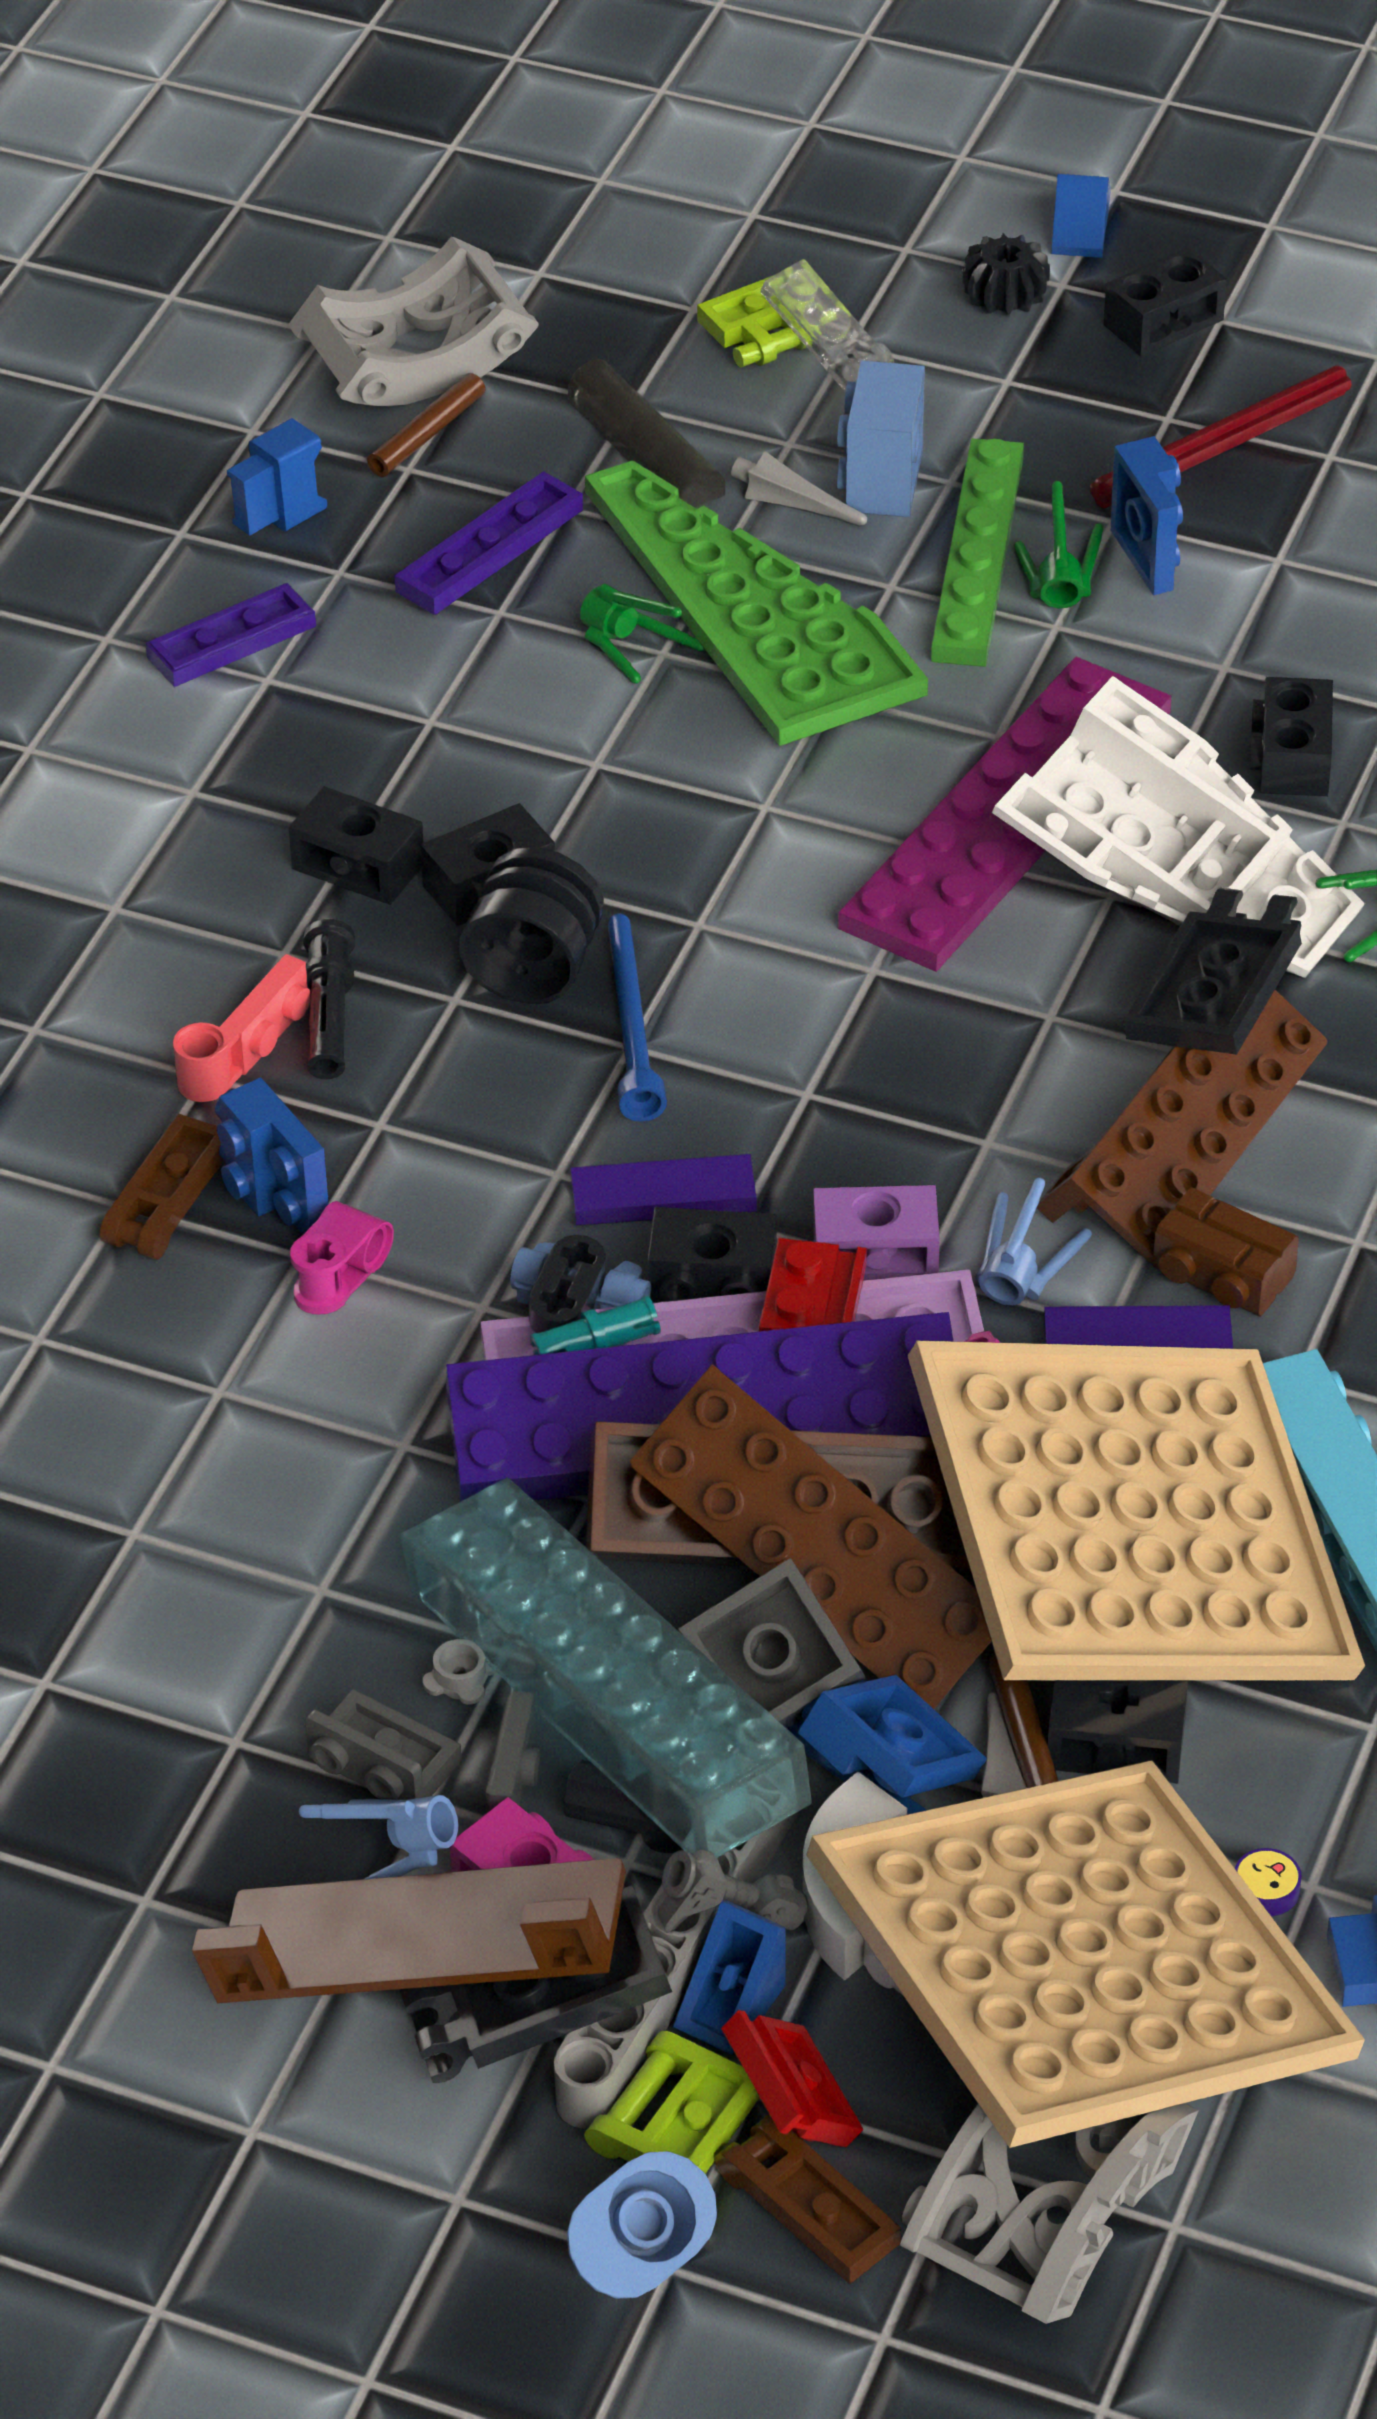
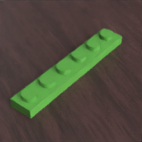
[931,438,1024,667]

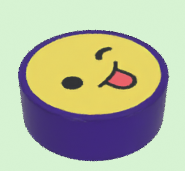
[1235,1848,1302,1916]

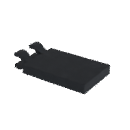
[1123,887,1302,1055]
[400,1885,672,2083]

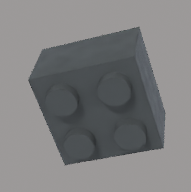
[678,1558,866,1747]

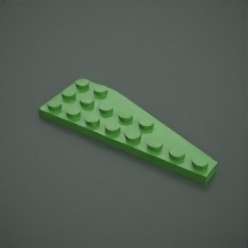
[585,460,928,746]

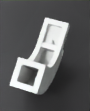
[803,1772,907,1995]

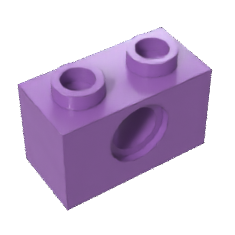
[814,1185,940,1281]

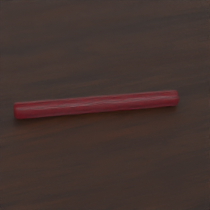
[1090,365,1352,508]

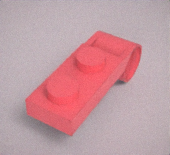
[173,954,311,1102]

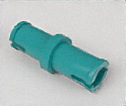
[530,1295,661,1355]

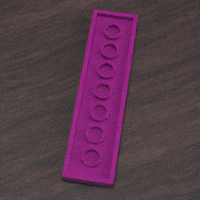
[838,657,1172,972]

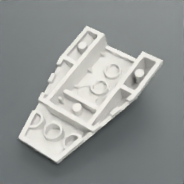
[992,676,1365,978]

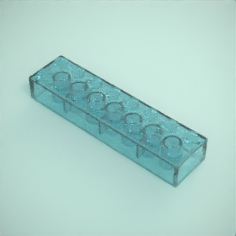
[400,1477,812,1858]

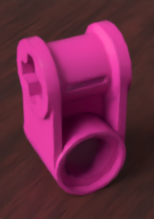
[290,1201,394,1315]

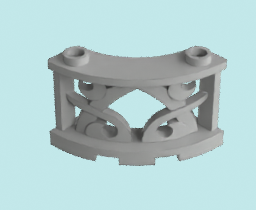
[288,236,539,406]
[900,2103,1199,2324]

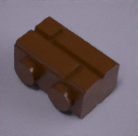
[1153,1187,1299,1317]

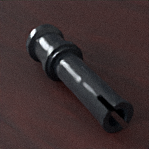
[303,919,355,1079]

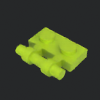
[697,271,832,368]

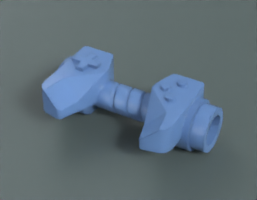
[510,1242,651,1309]

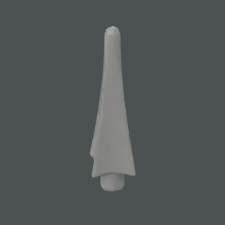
[731,451,868,526]
[981,1692,1027,1798]

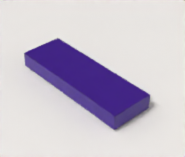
[145,583,316,687]
[571,1154,757,1226]
[1044,1305,1233,1349]

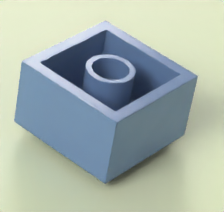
[837,360,925,517]

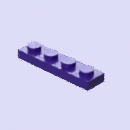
[394,471,583,615]

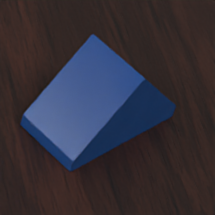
[1051,174,1111,258]
[673,1900,786,2055]

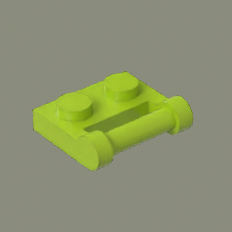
[584,2031,760,2174]

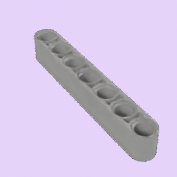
[554,1743,800,2129]

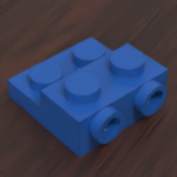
[1110,436,1183,596]
[215,1077,329,1235]
[797,1675,987,1798]

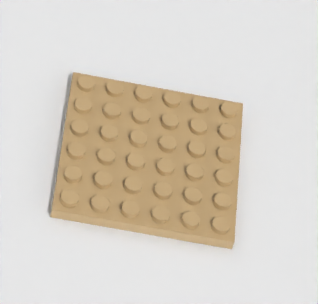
[908,1341,1365,1680]
[806,1761,1365,2148]

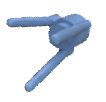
[975,1177,1092,1306]
[299,1795,458,1879]

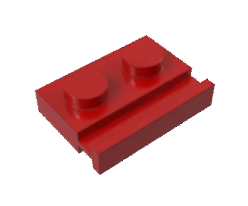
[759,1238,867,1332]
[721,2010,864,2147]

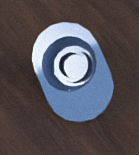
[567,2151,717,2299]

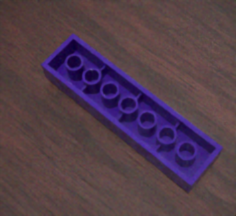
[446,1312,954,1508]

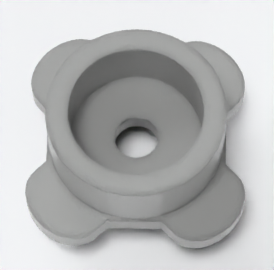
[423,1639,497,1704]

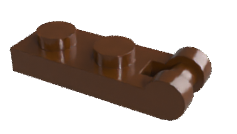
[100,1113,223,1260]
[714,2114,901,2285]

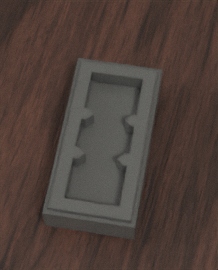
[486,1691,541,1813]

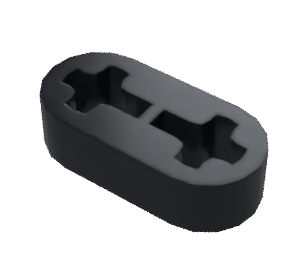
[529,1234,606,1333]

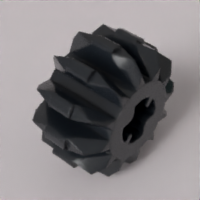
[962,233,1050,316]

